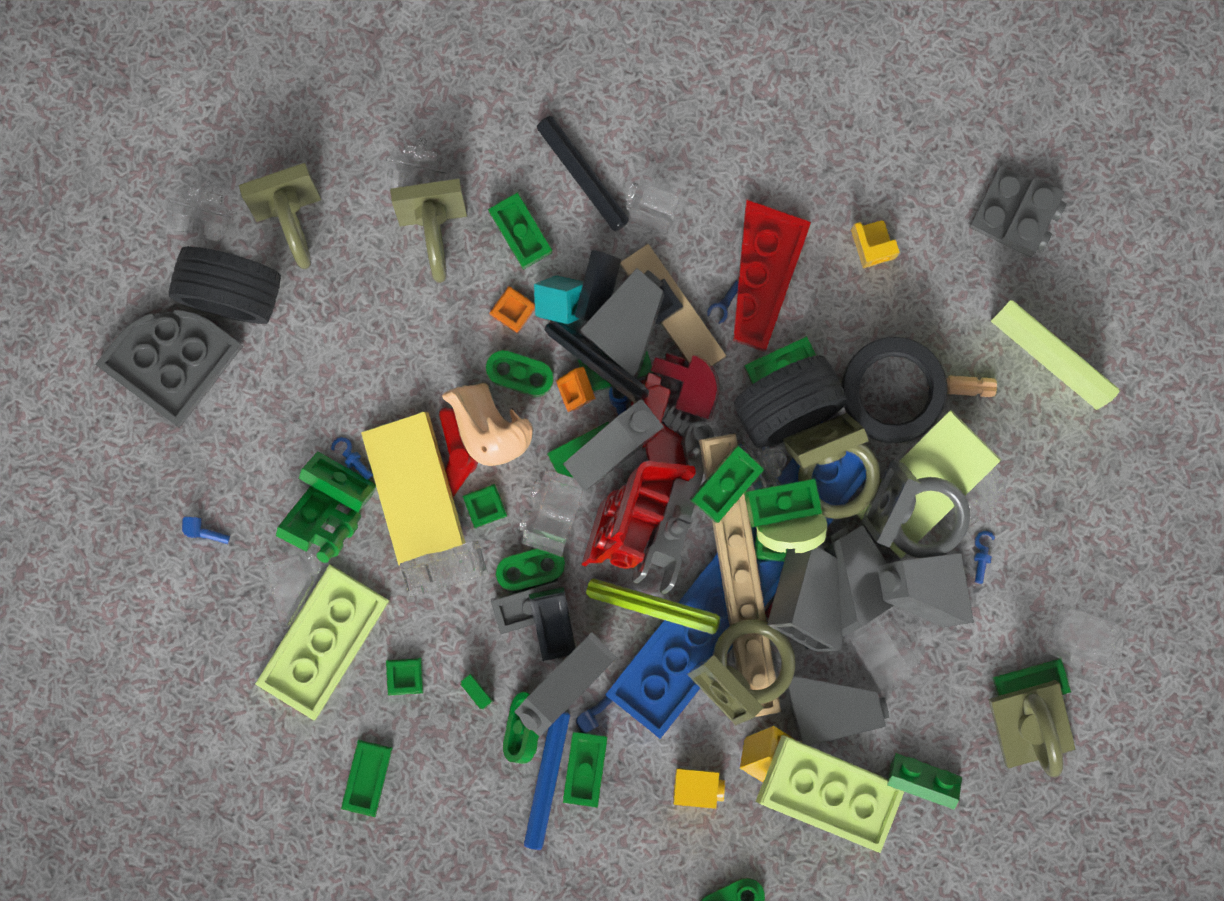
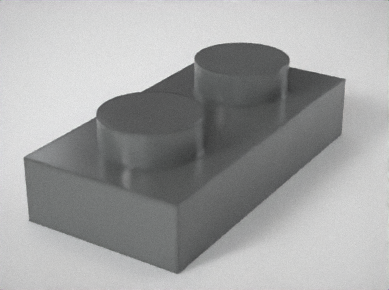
[491,579,560,634]

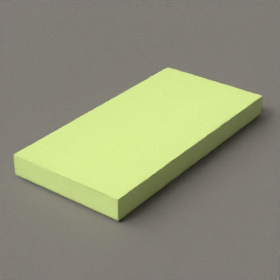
[991,300,1120,410]
[857,410,1001,558]
[255,564,390,721]
[755,735,904,853]

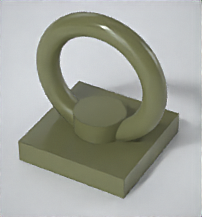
[238,163,321,269]
[390,179,467,283]
[783,412,880,519]
[687,619,796,725]
[988,680,1076,777]

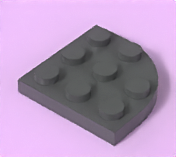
[95,310,243,428]

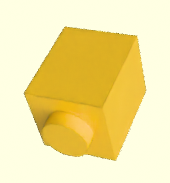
[673,768,725,809]

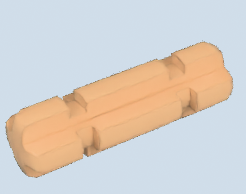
[928,375,997,397]

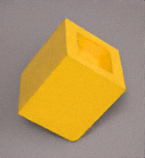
[851,220,900,268]
[740,726,797,782]

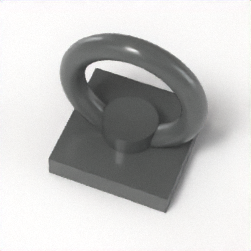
[862,459,970,558]

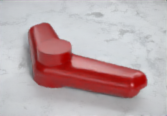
[439,407,478,498]

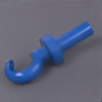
[331,437,373,480]
[974,531,995,584]

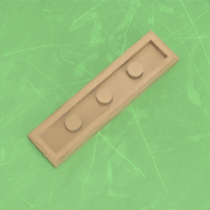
[620,244,726,366]

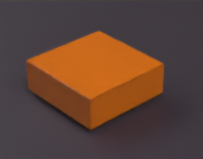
[489,286,535,334]
[556,367,596,412]

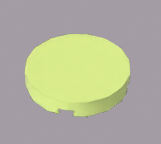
[756,514,827,553]

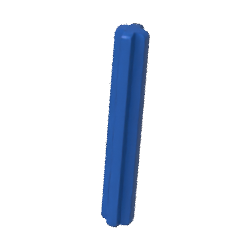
[524,712,570,850]

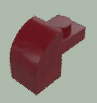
[651,353,720,419]

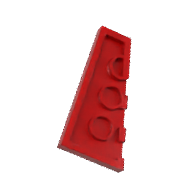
[733,199,811,352]

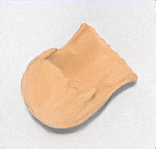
[442,383,533,466]

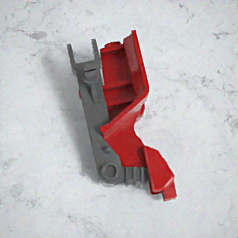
[581,373,714,594]

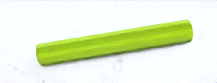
[586,578,720,634]

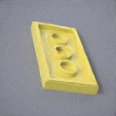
[361,412,466,566]

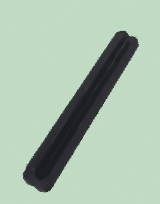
[537,116,629,232]
[544,320,649,403]

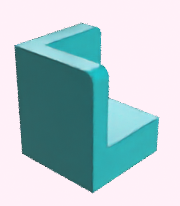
[534,275,584,324]

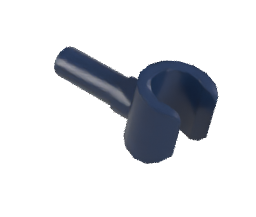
[707,280,738,324]
[576,696,613,733]

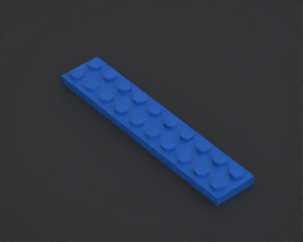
[605,422,866,739]

